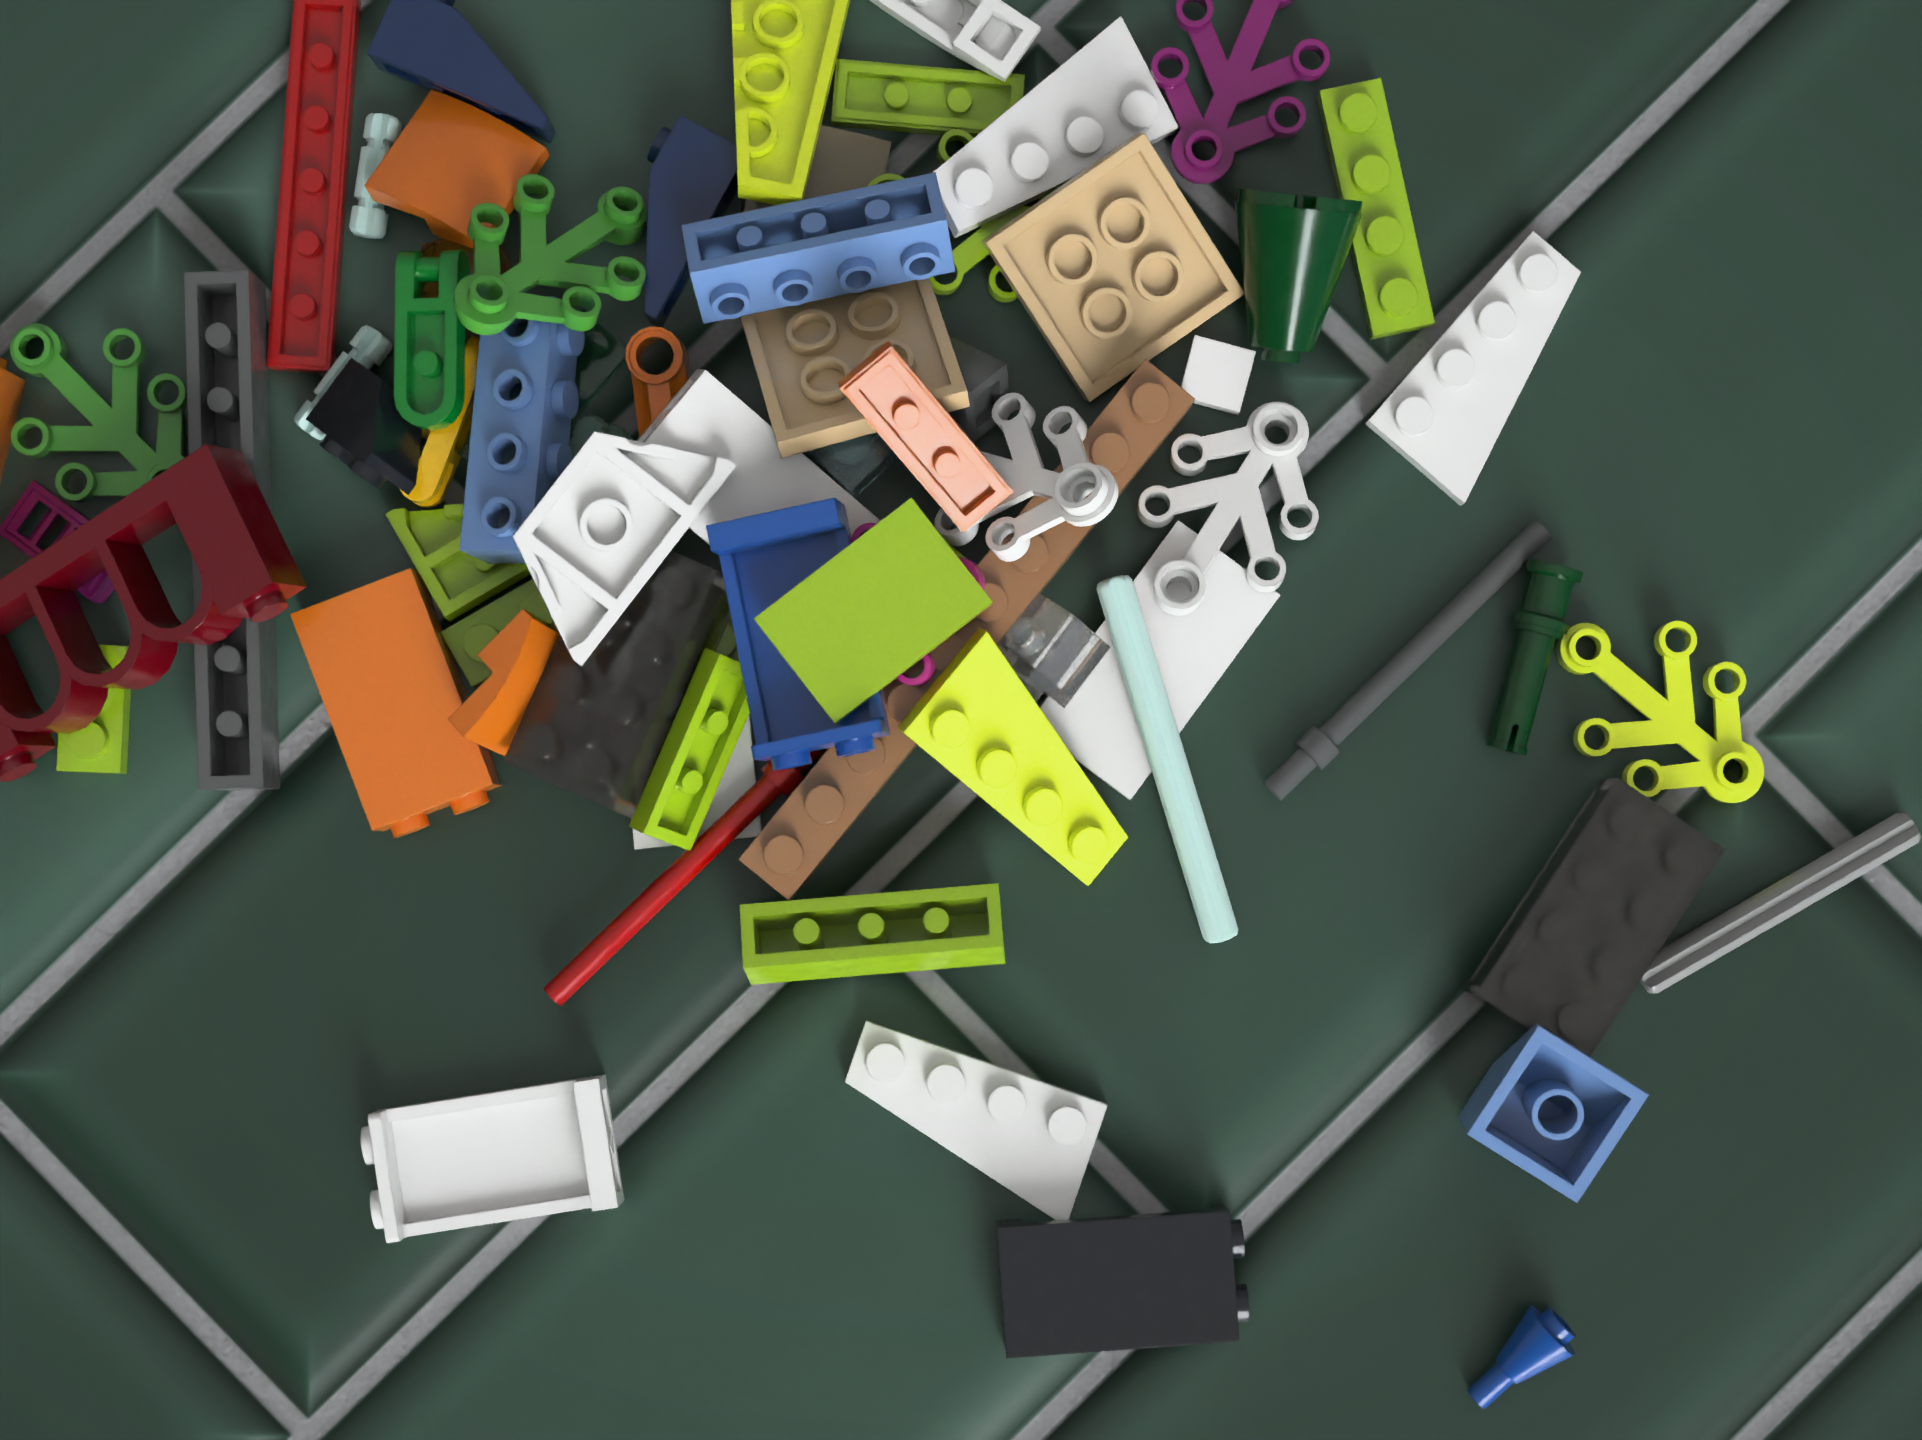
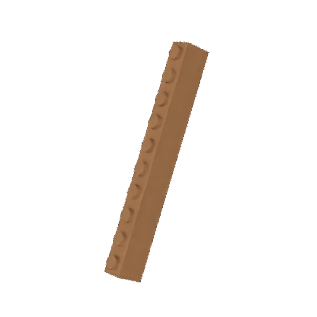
[738,359,1195,900]

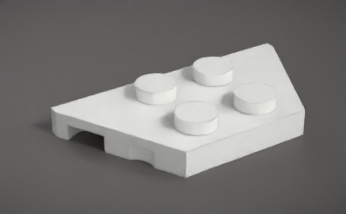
[512,432,737,666]

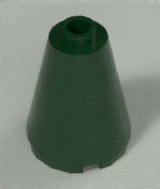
[1235,188,1362,363]

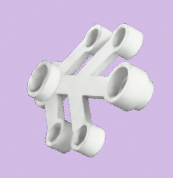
[934,392,1119,562]
[1137,401,1319,616]

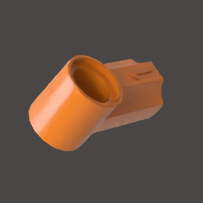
[625,326,689,437]

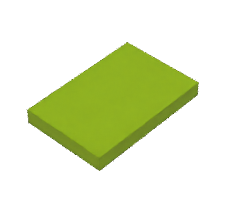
[754,497,993,725]

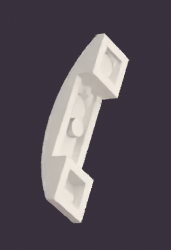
[870,0,1041,82]

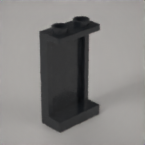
[996,1204,1249,1359]

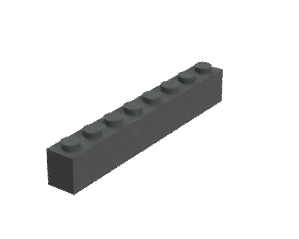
[184,270,280,791]

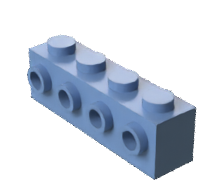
[681,172,955,324]
[459,296,585,564]

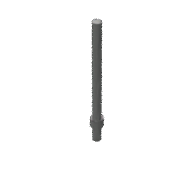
[1263,520,1552,801]

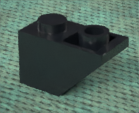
[306,358,422,495]

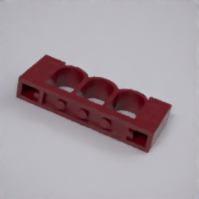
[0,444,307,782]

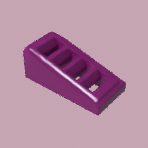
[0,480,115,605]

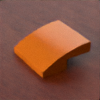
[364,89,550,248]
[447,609,575,761]

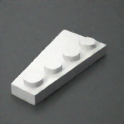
[933,16,1179,238]
[1365,231,1581,506]

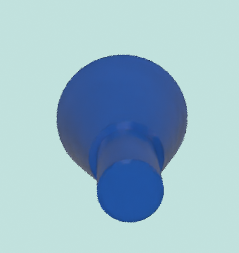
[1467,1305,1576,1409]

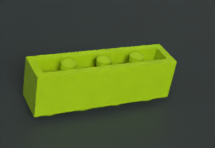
[739,883,1006,985]

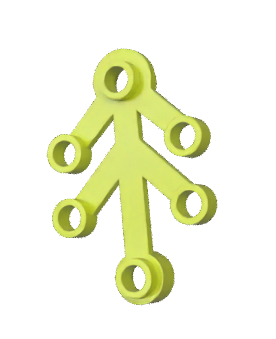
[1555,621,1764,803]

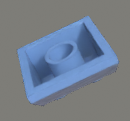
[1458,1023,1649,1203]

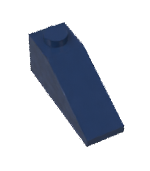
[367,0,556,144]
[644,115,738,328]

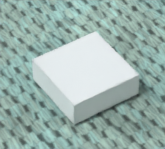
[1180,335,1256,415]

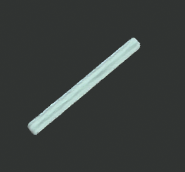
[1096,575,1239,944]

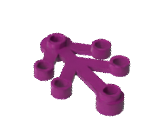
[1150,0,1330,184]

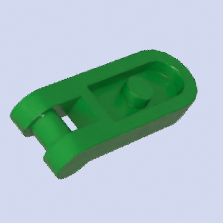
[394,249,470,431]

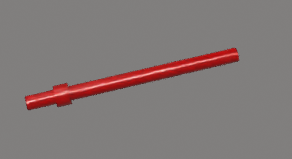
[543,748,828,1006]

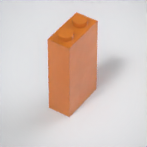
[290,568,502,838]

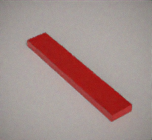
[266,0,361,373]

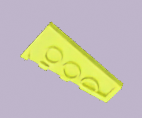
[731,0,851,205]
[897,627,1128,886]

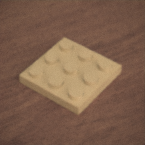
[981,132,1244,402]
[740,278,970,458]

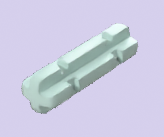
[349,113,402,239]
[294,325,392,440]

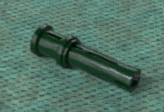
[1486,559,1583,756]

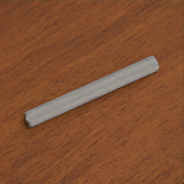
[1634,813,1921,994]

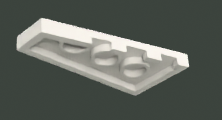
[845,1020,1108,1220]

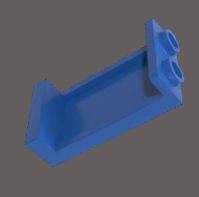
[706,498,891,771]

